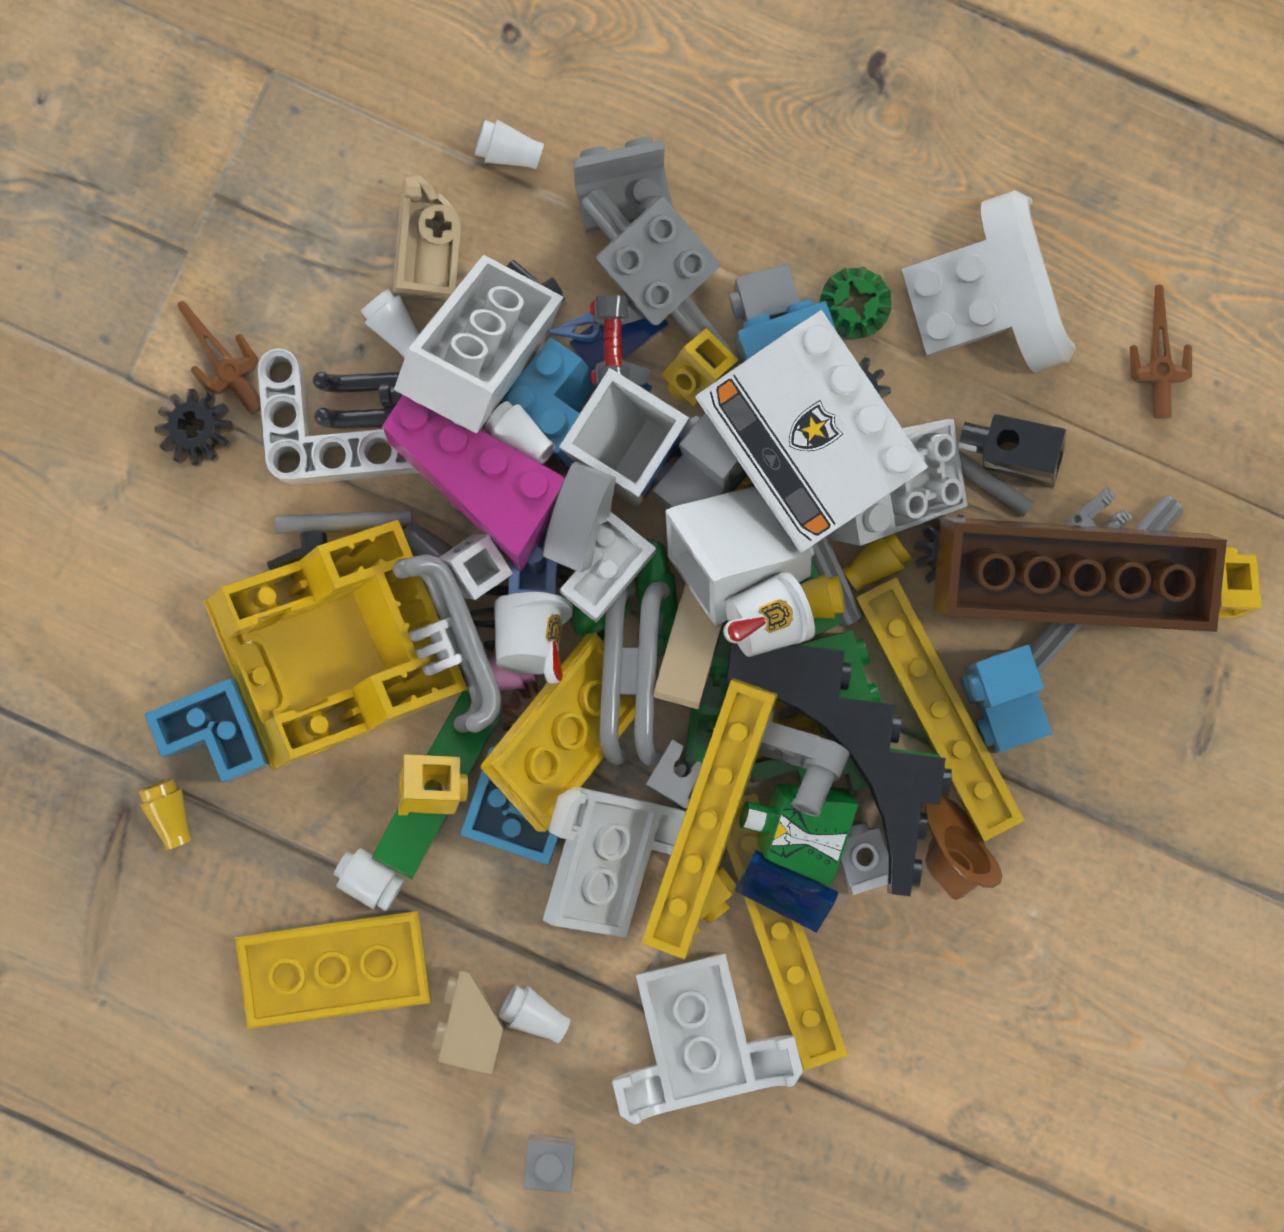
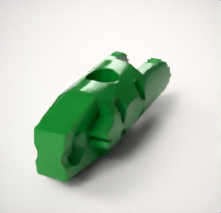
[635,538,678,657]

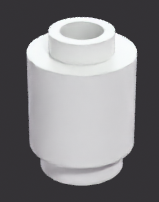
[333,848,405,911]

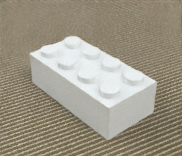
[394,255,563,434]

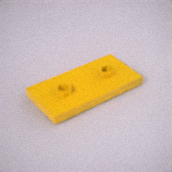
[480,633,636,832]
[235,910,432,1029]

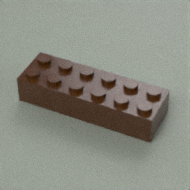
[933,516,1227,632]

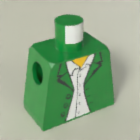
[739,784,858,886]

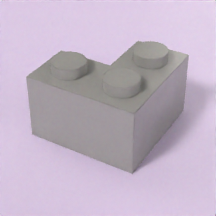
[653,413,747,510]

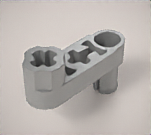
[758,705,850,817]

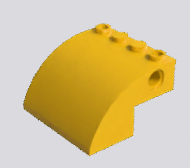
[203,520,468,771]

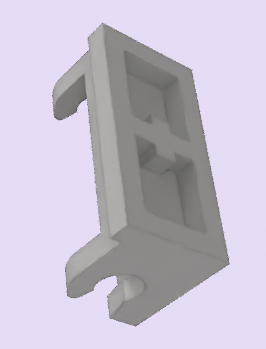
[645,740,702,808]

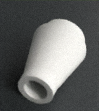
[474,119,544,169]
[360,289,419,358]
[485,401,555,464]
[499,985,571,1044]

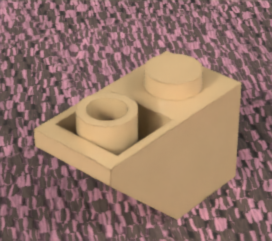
[433,968,505,1075]

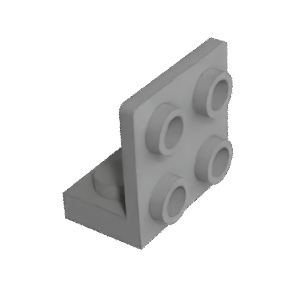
[573,137,673,233]
[596,196,722,325]

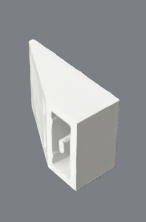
[827,419,968,546]

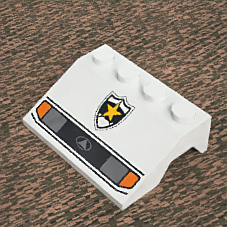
[695,310,928,553]

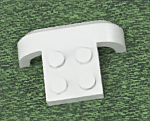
[902,190,1076,373]
[543,787,686,938]
[612,953,803,1125]

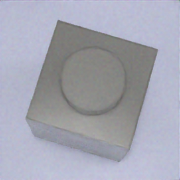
[729,264,799,322]
[524,1134,576,1193]

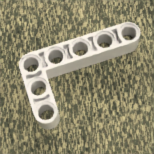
[258,348,488,485]

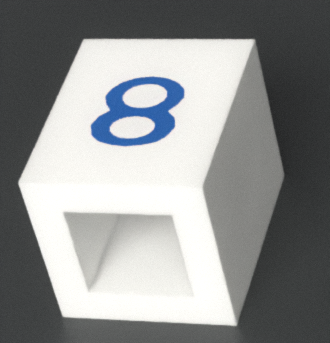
[439,534,513,600]

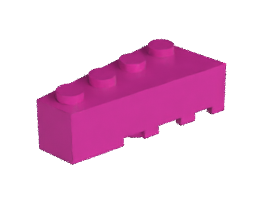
[382,395,565,571]

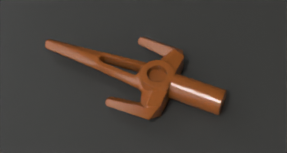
[1129,284,1192,419]
[177,301,261,415]

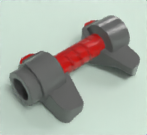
[590,295,650,386]

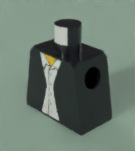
[958,414,1066,488]

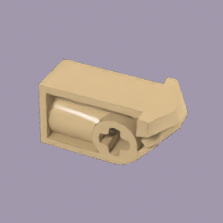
[392,175,461,302]

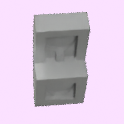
[543,462,616,573]

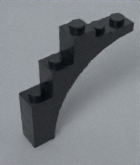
[726,643,952,897]

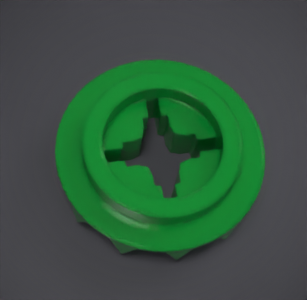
[820,266,892,339]

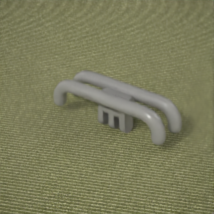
[393,554,501,733]
[599,581,670,766]

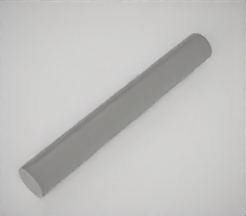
[959,450,1034,517]
[275,510,413,534]

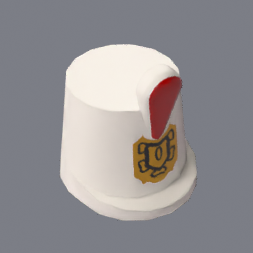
[723,572,815,657]
[494,592,573,684]

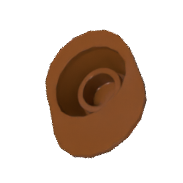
[924,796,1002,900]

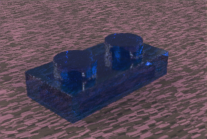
[734,850,839,933]

